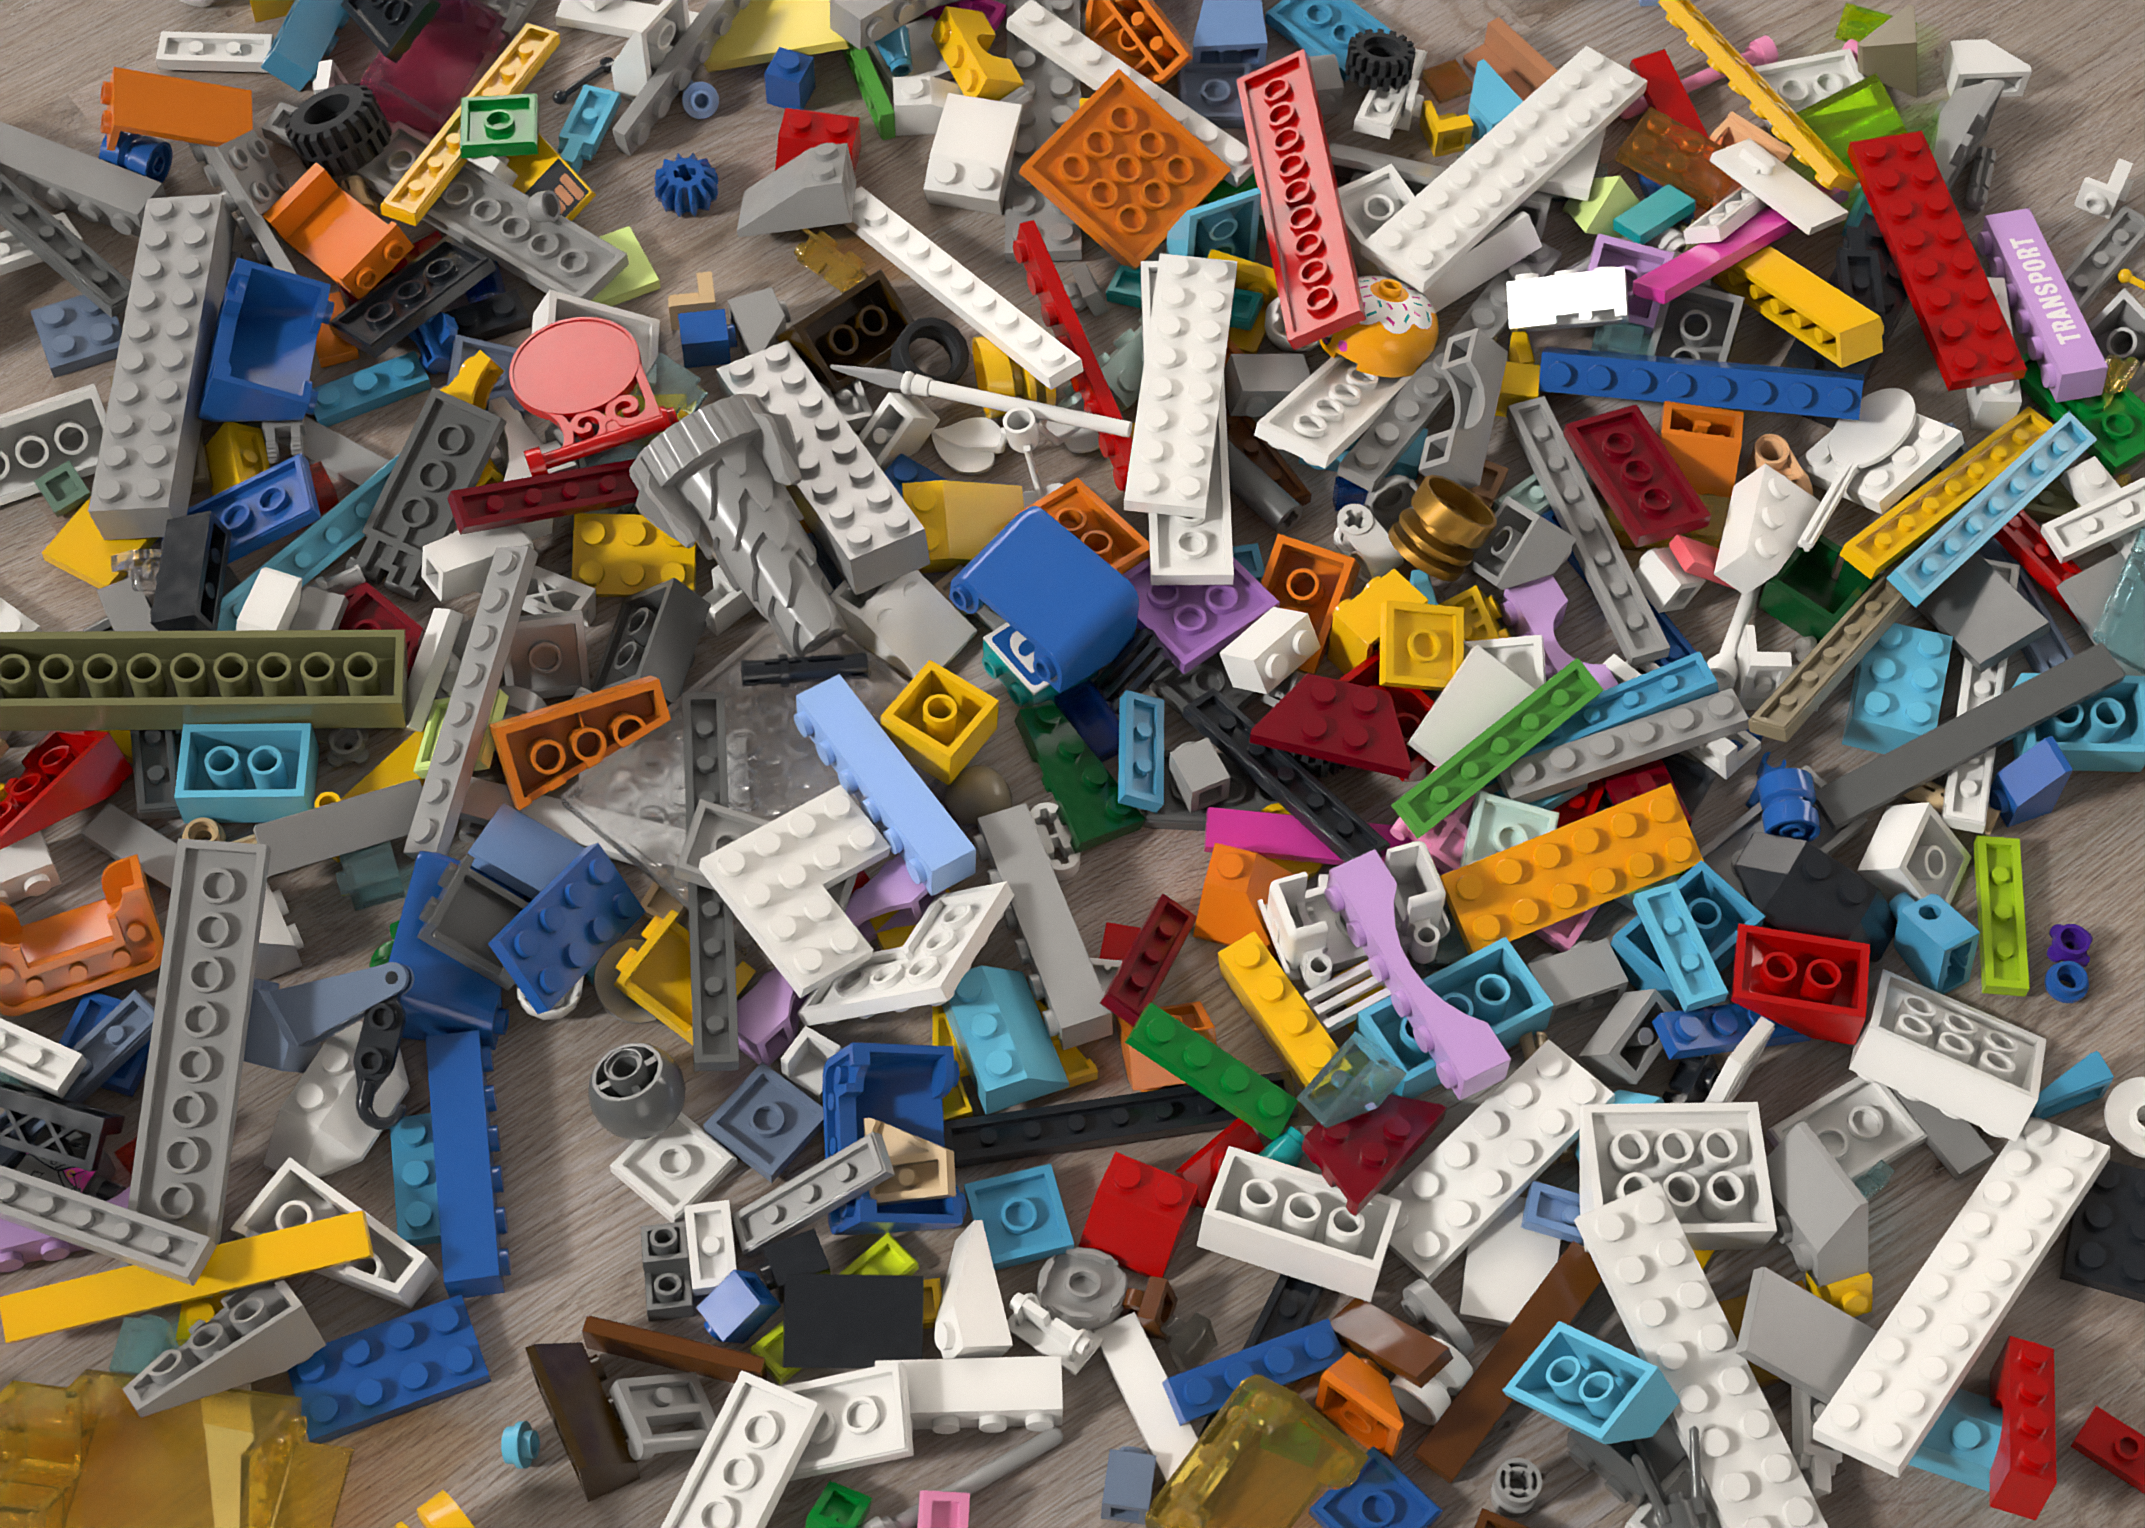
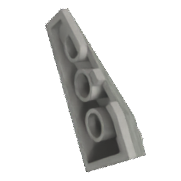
[1930,79,2006,192]
[123,1279,326,1417]

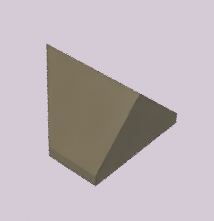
[1857,4,1917,98]

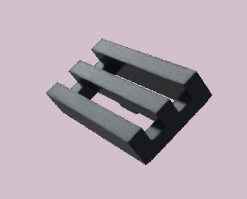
[1093,628,1173,715]

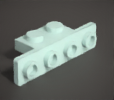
[1057,316,1144,412]

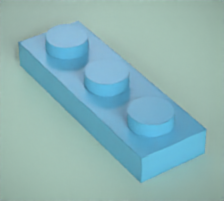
[1633,882,1728,1013]

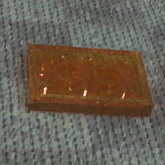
[1614,107,1736,211]

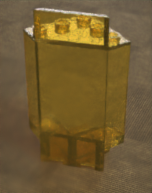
[0,1369,355,1528]

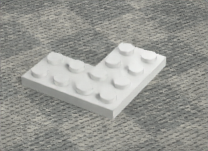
[699,784,891,998]
[797,881,1014,1026]

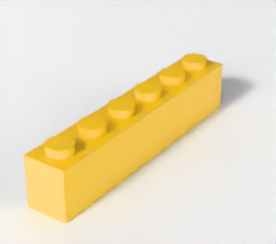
[1713,245,1884,368]

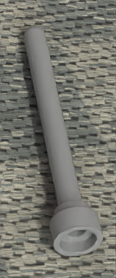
[860,1427,1063,1528]

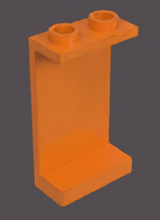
[100,67,253,151]
[262,163,414,300]

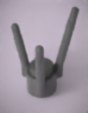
[1631,1426,1707,1528]

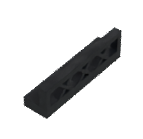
[0,1080,125,1172]

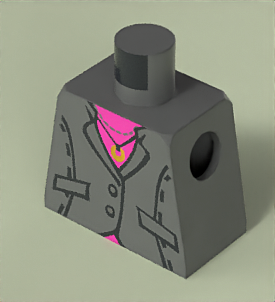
[16,1124,126,1201]

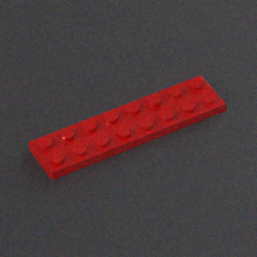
[1847,131,2027,391]

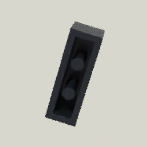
[150,511,232,631]

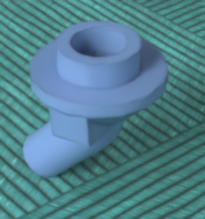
[682,79,719,119]

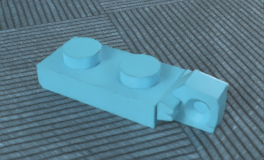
[558,84,621,174]

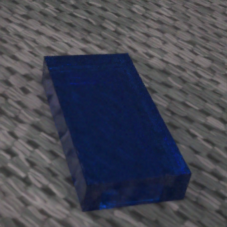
[1054,679,1119,763]

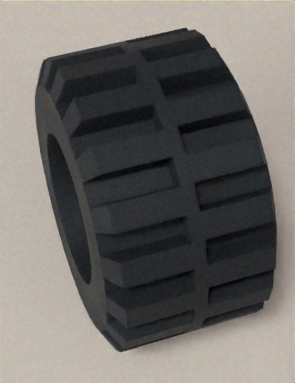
[285,83,392,177]

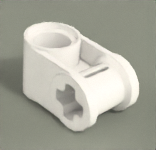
[1333,504,1404,584]

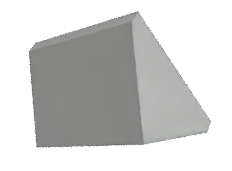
[2088,288,2145,392]

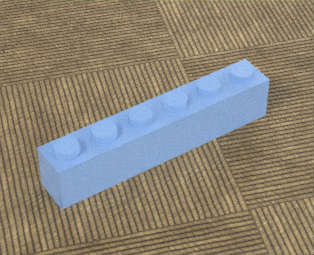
[794,674,976,896]

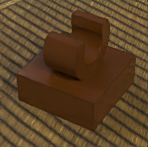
[1122,1276,1178,1340]

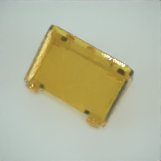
[1145,1374,1369,1528]

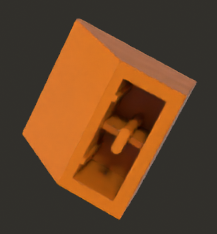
[1657,401,1744,504]

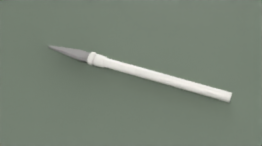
[830,364,1132,438]

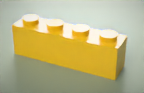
[1218,931,1351,1108]

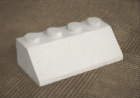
[0,383,106,506]
[1197,1146,1402,1302]

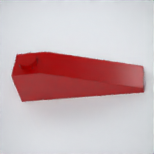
[0,730,133,850]

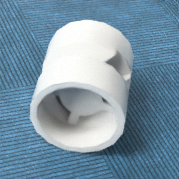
[1390,1336,1473,1425]

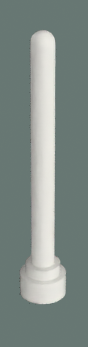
[1707,584,1762,691]

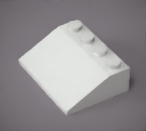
[1849,969,2046,1142]
[1580,1102,1777,1252]

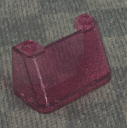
[359,0,507,136]

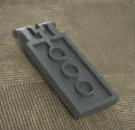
[346,388,507,602]

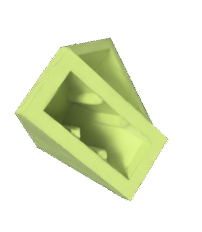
[1563,176,1640,239]

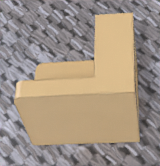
[668,271,716,331]

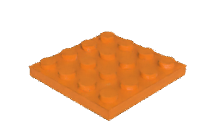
[1019,68,1231,270]

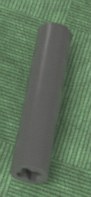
[1227,439,1304,534]

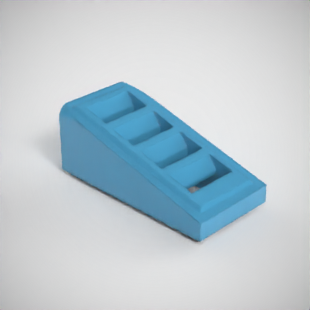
[2030,1051,2114,1120]

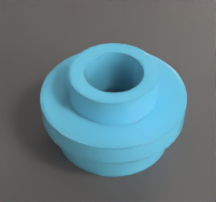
[501,1421,540,1469]

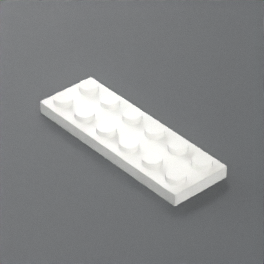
[1254,354,1420,469]
[1388,1039,1615,1284]

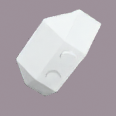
[263,1021,410,1178]

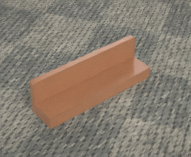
[1463,17,1558,101]

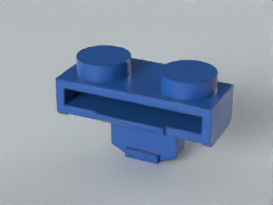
[408,312,459,374]

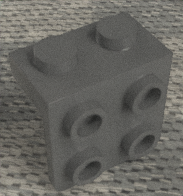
[1567,1417,1687,1509]

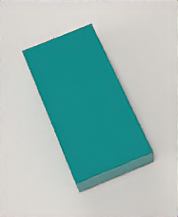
[1613,184,1696,245]

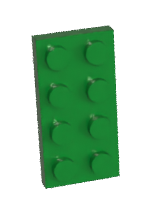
[2019,353,2145,477]

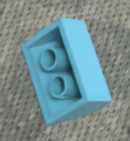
[942,965,1069,1115]
[1503,1321,1680,1444]
[1908,1388,2003,1492]

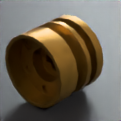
[1388,475,1497,582]

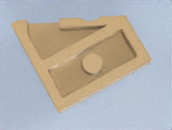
[864,1117,956,1206]

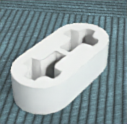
[1030,802,1080,881]

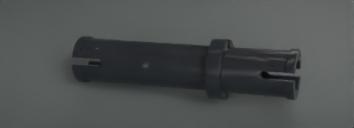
[741,652,868,688]

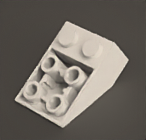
[830,570,977,679]

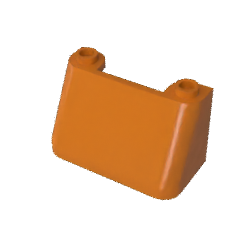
[0,854,164,1017]

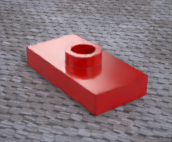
[1175,1118,1265,1209]
[2070,1406,2145,1494]

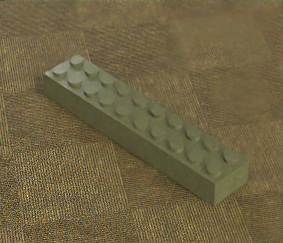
[0,630,408,731]

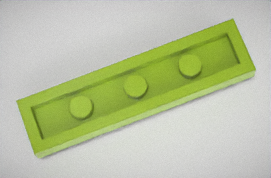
[1973,835,2030,997]

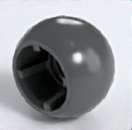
[588,1043,686,1140]

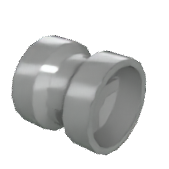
[1490,1457,1543,1518]

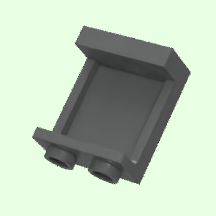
[417,854,529,991]

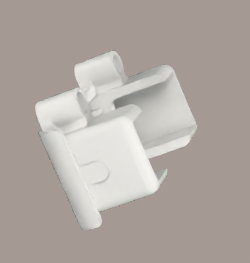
[1257,841,1450,991]

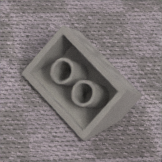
[1766,1121,1868,1287]

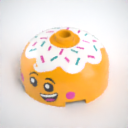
[1319,275,1439,377]

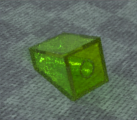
[1796,73,1907,183]

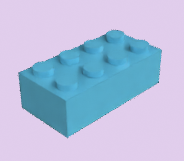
[1353,937,1554,1099]

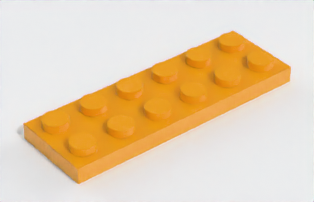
[1439,783,1704,955]

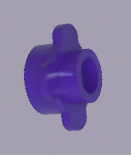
[2047,924,2093,968]

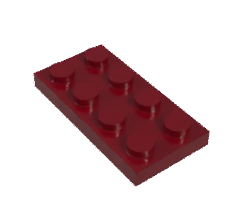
[1563,404,1712,547]

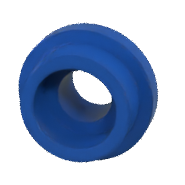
[2044,961,2089,1003]

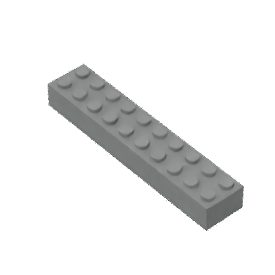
[88,194,236,540]

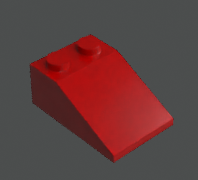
[1731,924,1870,1045]

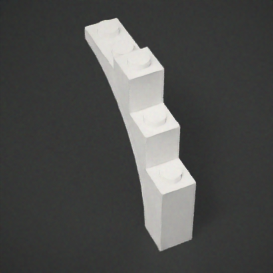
[421,396,578,603]

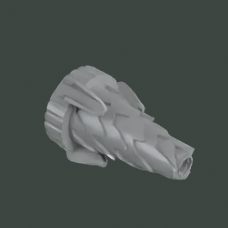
[629,394,848,657]

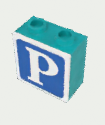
[982,622,1099,708]

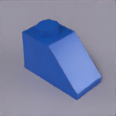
[1989,736,2073,828]

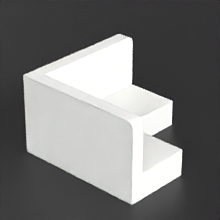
[1733,625,1819,711]

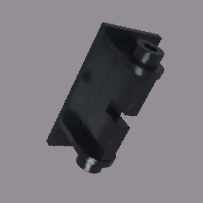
[1662,1054,1720,1103]

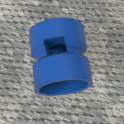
[99,131,173,183]
[1758,768,1821,842]

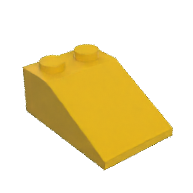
[902,480,1024,574]

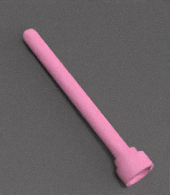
[1619,35,1778,120]

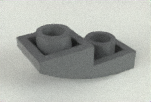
[640,1221,694,1321]

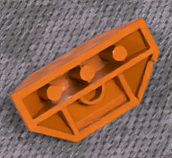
[1085,0,1192,85]

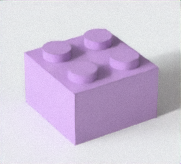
[1587,233,1674,335]

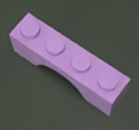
[1499,574,1619,691]

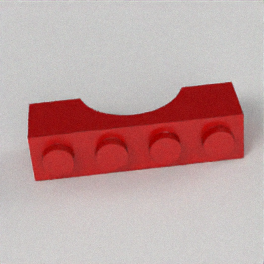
[1990,1335,2057,1521]

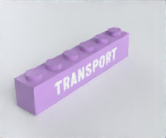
[1977,208,2108,403]

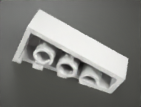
[230,1157,440,1309]

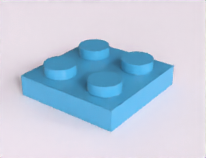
[964,1164,1074,1270]

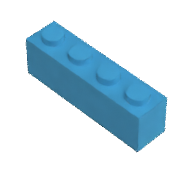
[260,0,350,92]

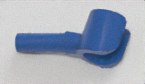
[1746,752,1786,809]

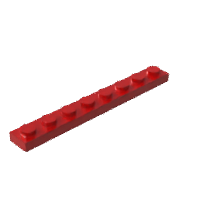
[1013,220,1133,492]

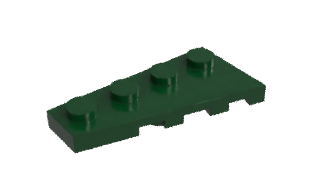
[1014,699,1145,854]

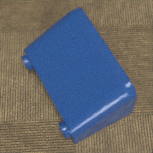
[197,257,334,422]
[949,506,1139,693]
[388,851,532,1050]
[822,1042,967,1235]

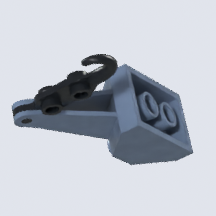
[244,962,414,1130]

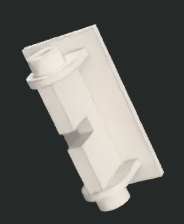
[1007,1292,1103,1376]

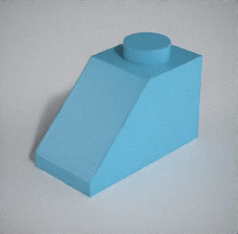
[1468,59,1523,140]

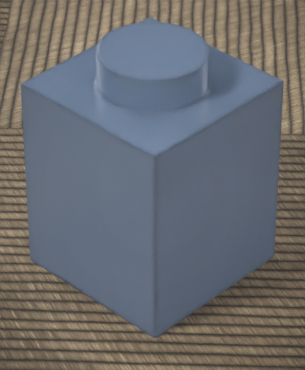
[1101,1446,1156,1525]

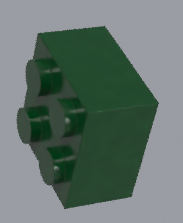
[1758,534,1880,644]

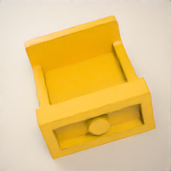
[614,909,756,1045]

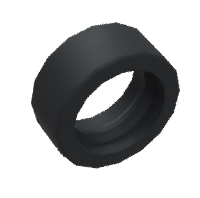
[890,317,970,397]

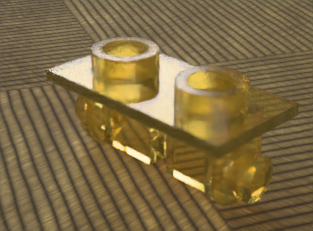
[794,228,869,293]

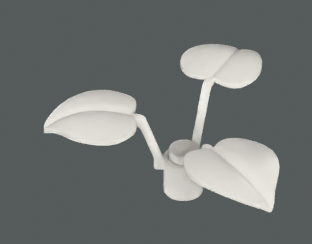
[931,398,1100,509]

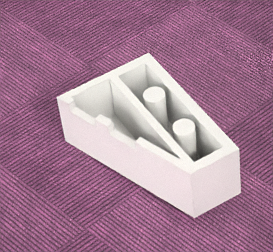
[1507,266,1629,333]
[1714,464,1821,595]

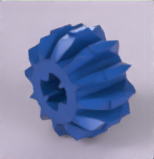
[654,152,719,218]

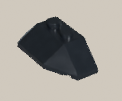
[1733,831,1897,962]

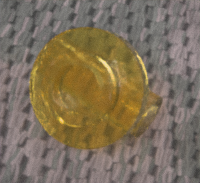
[2104,354,2140,394]

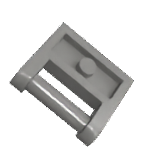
[609,1372,716,1460]

